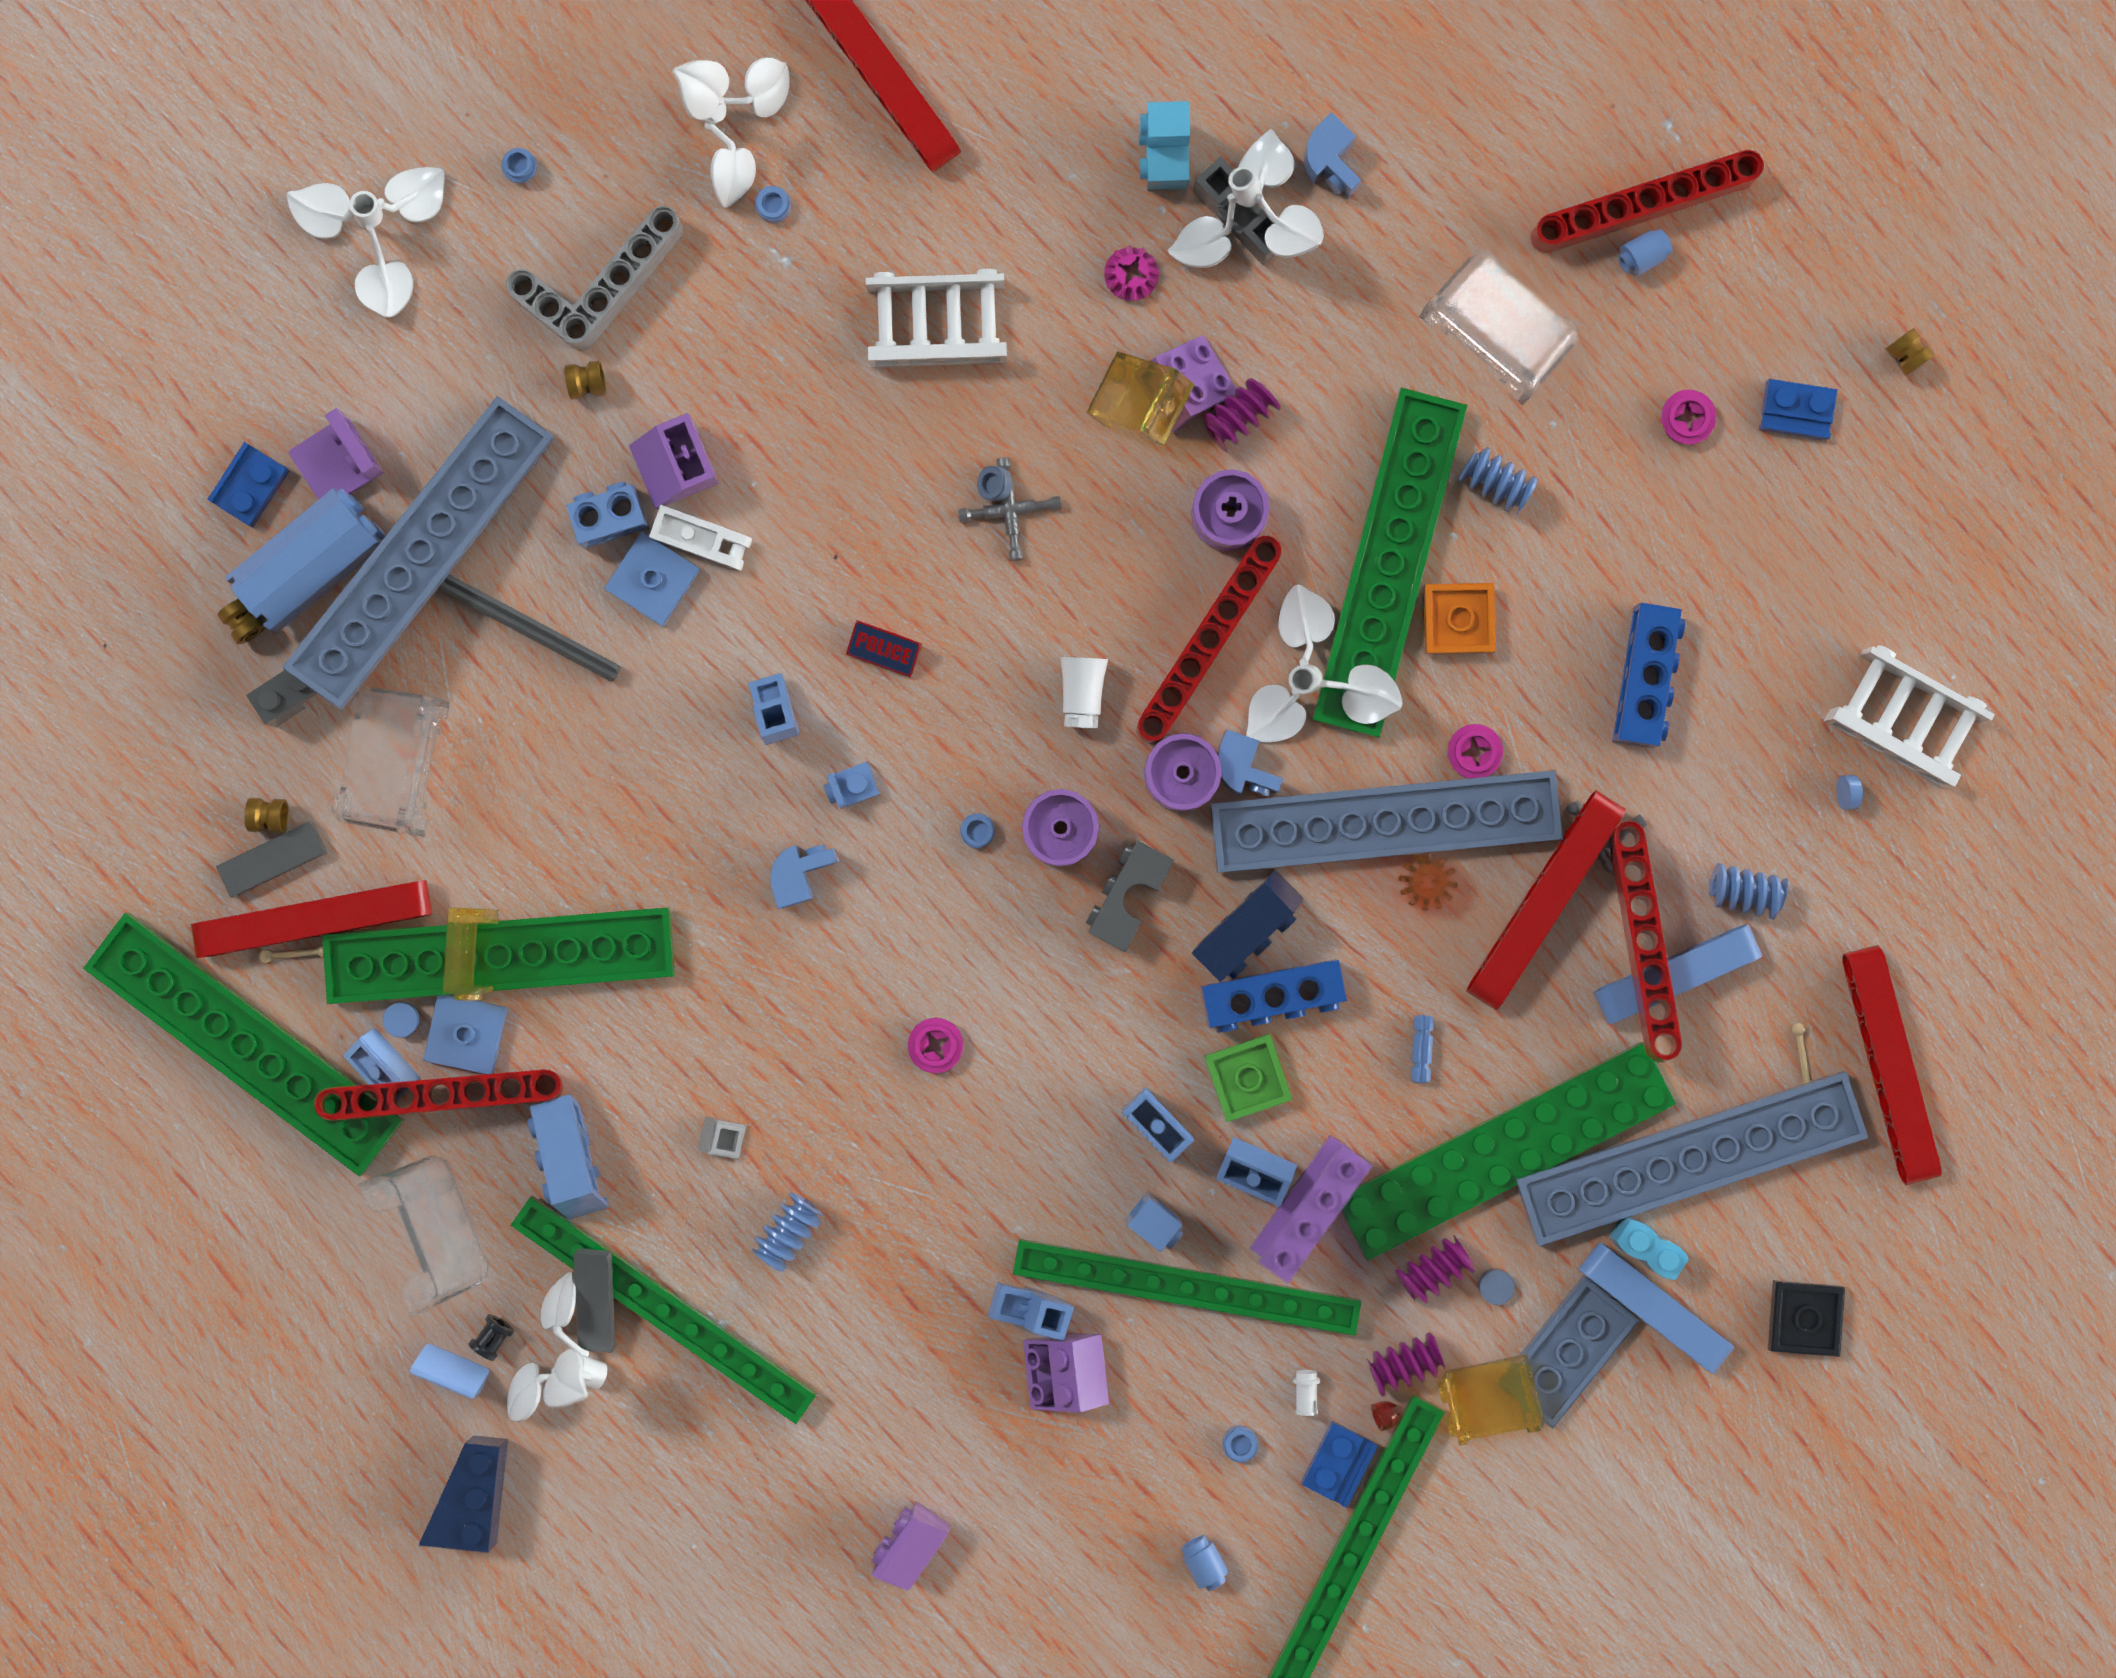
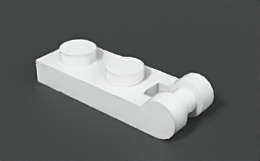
[649,505,753,571]

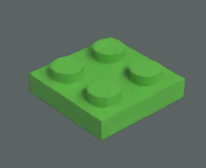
[1204,1034,1292,1122]

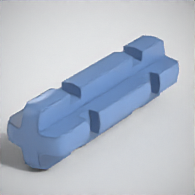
[1411,1015,1434,1083]

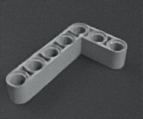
[506,206,683,350]

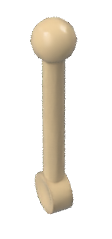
[258,944,323,963]
[1792,1023,1811,1085]

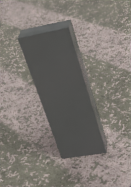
[216,821,327,898]
[574,1248,615,1353]

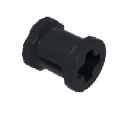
[468,1314,514,1361]

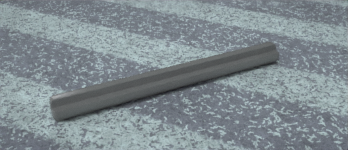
[438,574,620,681]

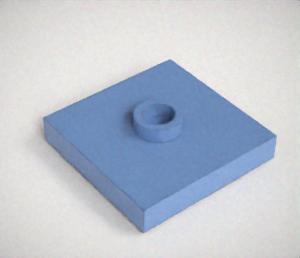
[604,531,701,627]
[423,995,508,1074]

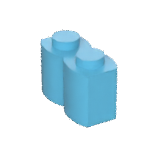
[1609,1217,1689,1280]

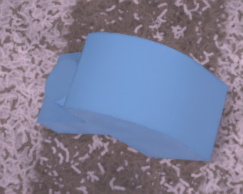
[1304,112,1361,198]
[748,673,800,745]
[1217,729,1283,797]
[770,844,839,909]
[987,1282,1074,1341]

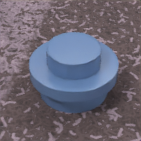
[502,148,537,183]

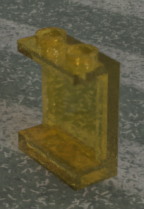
[1086,351,1195,446]
[443,907,499,1001]
[1438,1354,1545,1446]

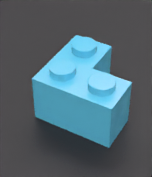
[1139,101,1190,190]

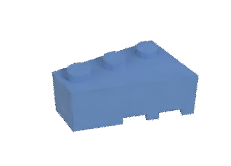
[528,1094,609,1219]

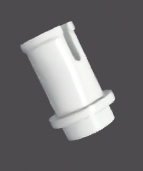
[1293,1370,1320,1416]

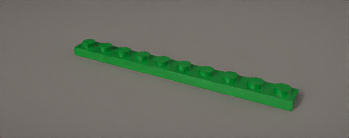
[510,1195,817,1424]
[1013,1239,1362,1336]
[1267,1394,1445,1678]

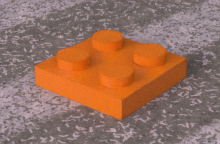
[1423,583,1496,654]

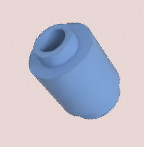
[1618,229,1673,277]
[1181,1535,1228,1591]

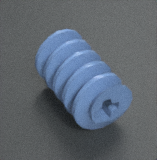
[1458,447,1538,515]
[1709,863,1788,920]
[752,1192,824,1272]

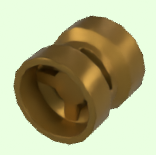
[1885,328,1934,376]
[564,360,606,400]
[217,599,266,645]
[244,797,289,834]

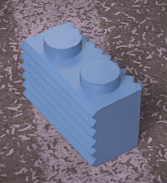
[1122,1087,1195,1162]
[1216,1137,1297,1208]

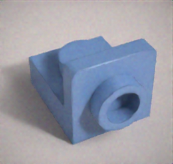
[824,762,880,809]

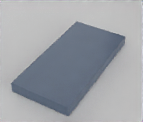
[1497,1275,1640,1429]

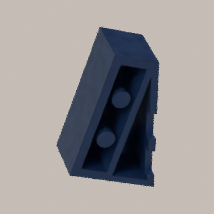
[1191,869,1304,983]
[418,1436,508,1553]

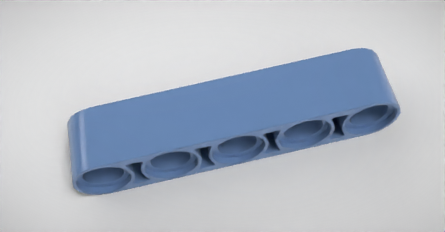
[1594,924,1763,1024]
[1578,1242,1735,1375]

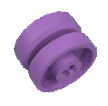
[1191,469,1270,552]
[1143,733,1222,812]
[1022,789,1099,867]

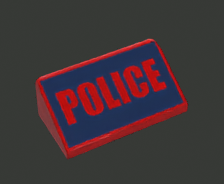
[846,620,923,678]

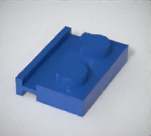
[1759,379,1838,441]
[207,442,290,528]
[1301,1420,1378,1508]

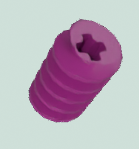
[1203,378,1281,452]
[1395,1235,1475,1304]
[1367,1332,1446,1397]

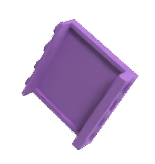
[1250,1135,1372,1283]

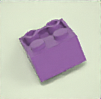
[629,413,720,510]
[1023,1333,1109,1412]
[871,1501,950,1591]

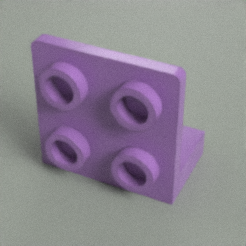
[1135,336,1236,434]
[289,408,384,500]

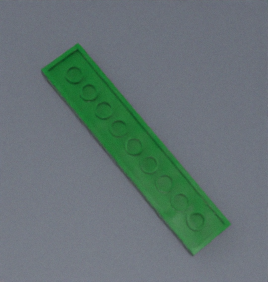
[1312,387,1468,738]
[322,907,675,1004]
[83,913,404,1177]
[1341,1042,1676,1261]

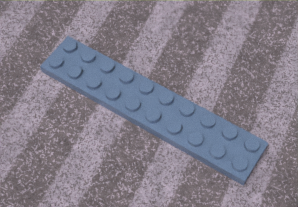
[282,396,554,711]
[1210,770,1563,873]
[1516,1071,1869,1246]

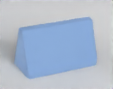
[343,1028,420,1101]
[409,1344,490,1399]

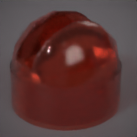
[1371,1401,1400,1431]

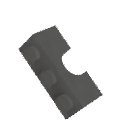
[1193,156,1274,265]
[246,670,317,727]
[1086,840,1174,952]

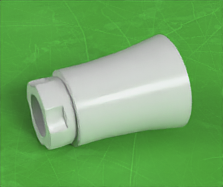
[1060,657,1108,728]

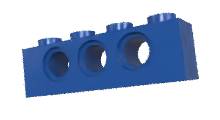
[1612,602,1685,748]
[1200,959,1347,1033]

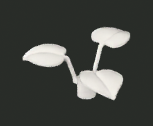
[673,57,790,208]
[1168,129,1324,268]
[287,167,445,318]
[1246,585,1402,742]
[507,1271,607,1422]

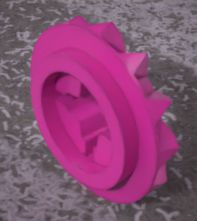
[1104,245,1159,301]
[1660,390,1716,445]
[1447,724,1503,779]
[908,1017,963,1073]

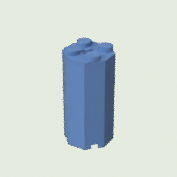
[225,488,386,633]

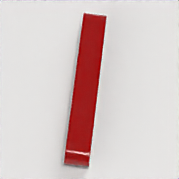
[805,0,961,173]
[1531,150,1764,253]
[1137,536,1281,743]
[1466,790,1626,1010]
[1609,821,1682,1063]
[190,880,433,959]
[1842,945,1942,1185]
[315,1069,563,1120]

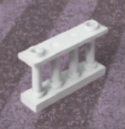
[866,269,1007,367]
[1824,645,1995,789]

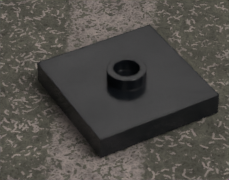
[1768,1280,1845,1357]

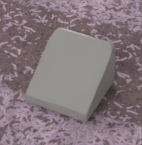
[698,1116,746,1159]

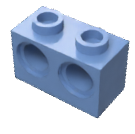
[566,482,649,549]
[1126,1192,1183,1252]

